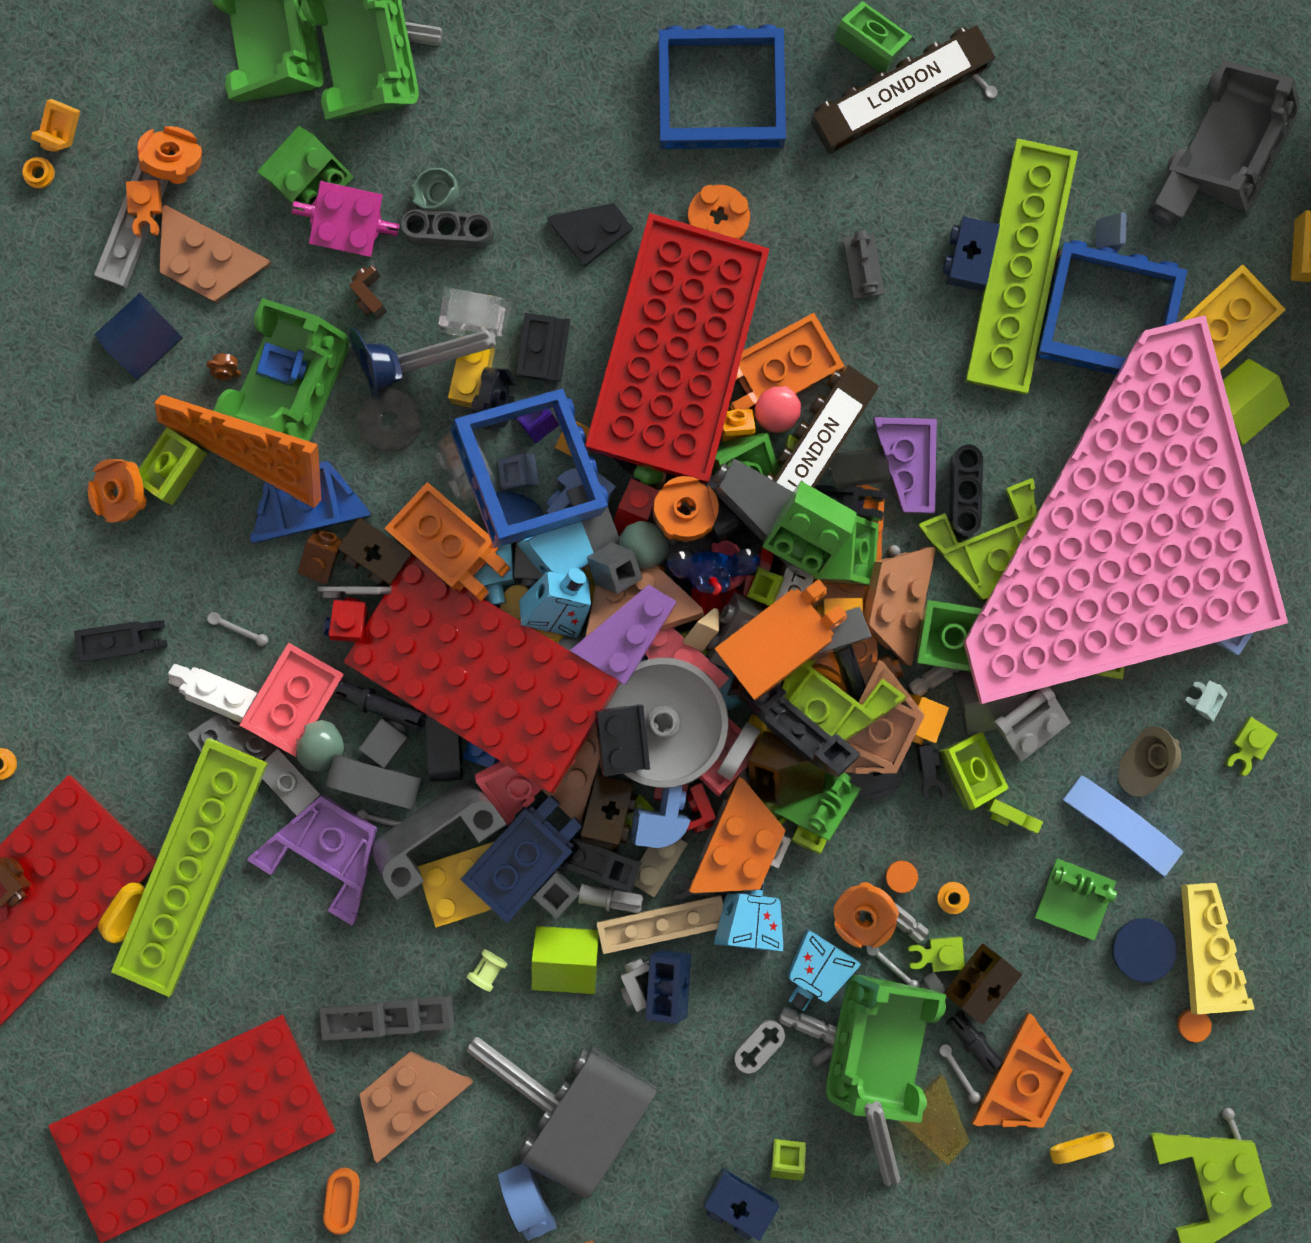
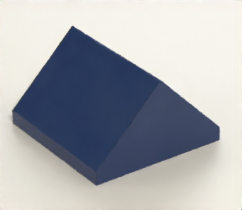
[94,293,183,380]

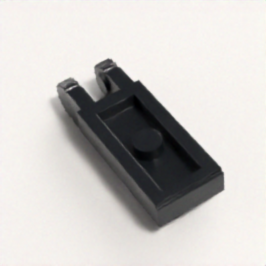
[814,485,888,521]
[74,620,168,663]

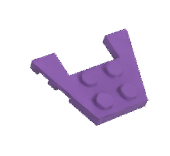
[247,794,378,926]

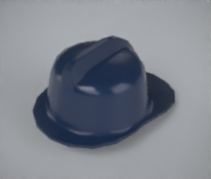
[349,328,403,398]

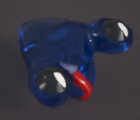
[667,549,760,596]

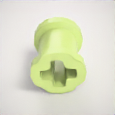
[467,949,507,992]

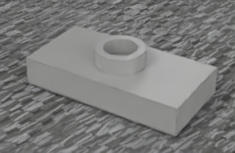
[262,748,322,816]

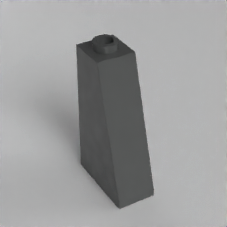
[713,459,806,575]

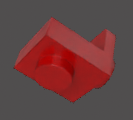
[329,598,369,642]

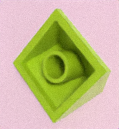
[1223,358,1290,446]
[139,427,208,505]
[938,732,1009,810]
[532,926,599,994]

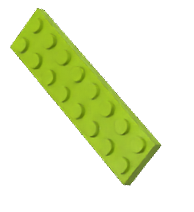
[965,138,1078,395]
[111,738,268,997]

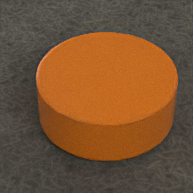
[885,860,918,893]
[1177,1009,1212,1042]

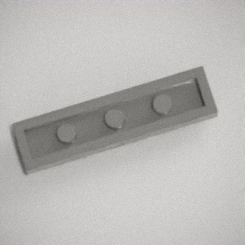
[94,162,169,288]

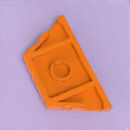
[688,777,786,893]
[971,1012,1072,1128]

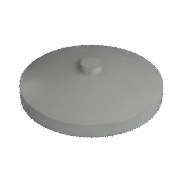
[605,658,728,788]

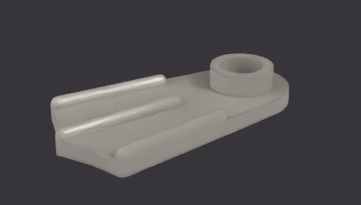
[317,587,392,598]

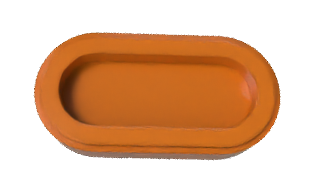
[323,1168,360,1235]

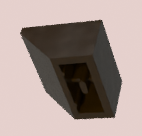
[748,730,825,807]

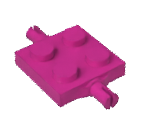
[291,181,399,257]

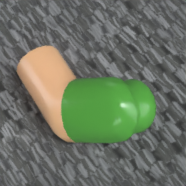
[634,465,666,489]

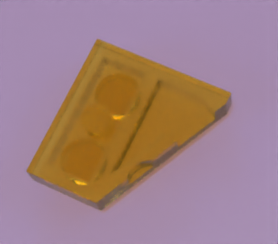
[901,1074,969,1165]

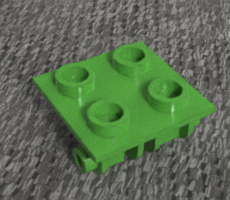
[774,772,861,841]
[1034,858,1117,941]

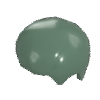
[411,168,459,211]
[618,521,670,570]
[296,720,344,772]

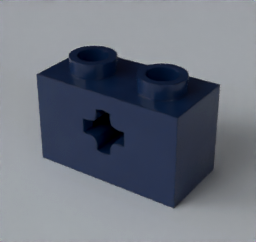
[942,216,1000,292]
[646,950,692,1024]
[703,1167,779,1241]

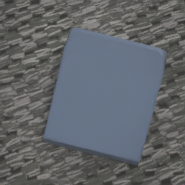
[1096,212,1127,251]
[497,453,539,490]

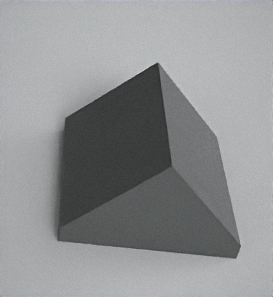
[953,671,1028,736]

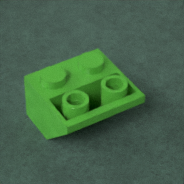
[257,126,353,221]
[762,481,857,579]

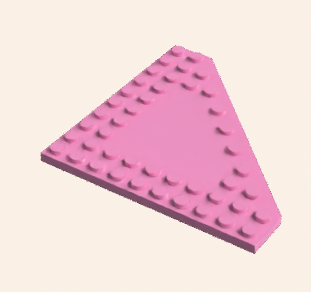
[963,316,1288,704]

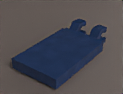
[460,795,584,923]

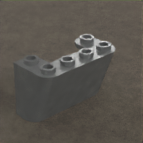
[372,781,507,900]
[519,1045,657,1200]

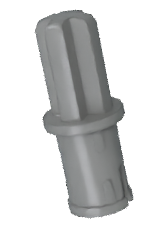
[578,884,643,913]

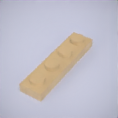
[597,895,723,954]

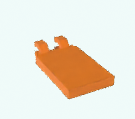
[729,313,845,411]
[384,482,511,601]
[714,579,847,701]

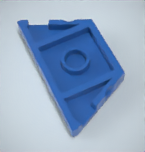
[250,461,372,544]

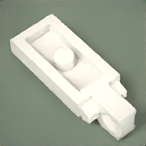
[168,664,258,723]

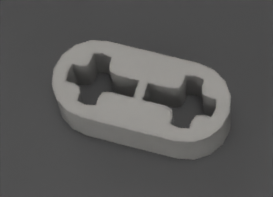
[717,722,761,781]
[734,1019,785,1074]

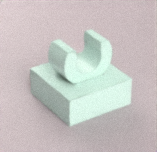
[1186,681,1228,722]

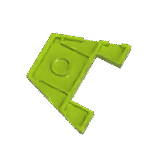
[918,478,1037,601]
[782,659,907,741]
[1150,1133,1272,1243]

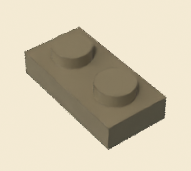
[634,839,688,897]

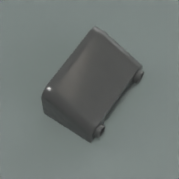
[1168,60,1300,213]

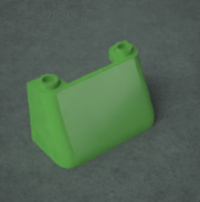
[211,0,324,102]
[301,0,419,120]
[213,298,349,441]
[826,975,946,1123]

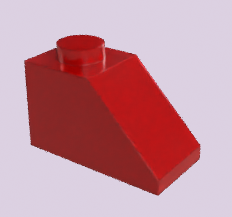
[613,479,659,536]

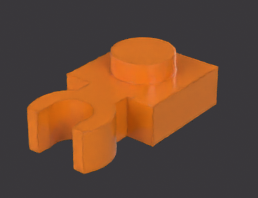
[126,180,162,237]

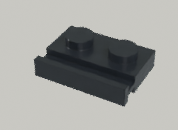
[516,313,570,383]
[595,704,650,776]

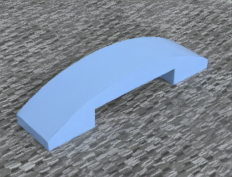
[1063,775,1183,877]

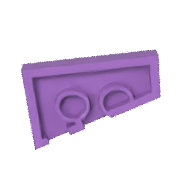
[873,417,937,514]
[570,585,677,685]

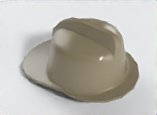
[1118,726,1181,797]

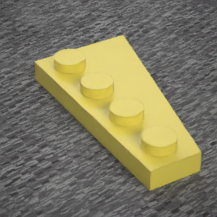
[1181,883,1255,1015]

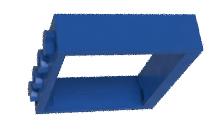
[659,24,786,149]
[1036,240,1187,375]
[450,388,609,548]

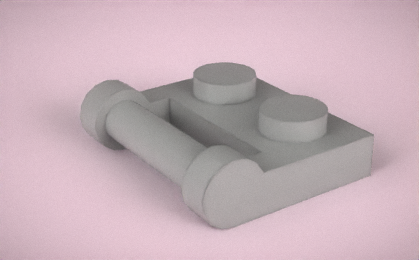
[994,686,1071,762]

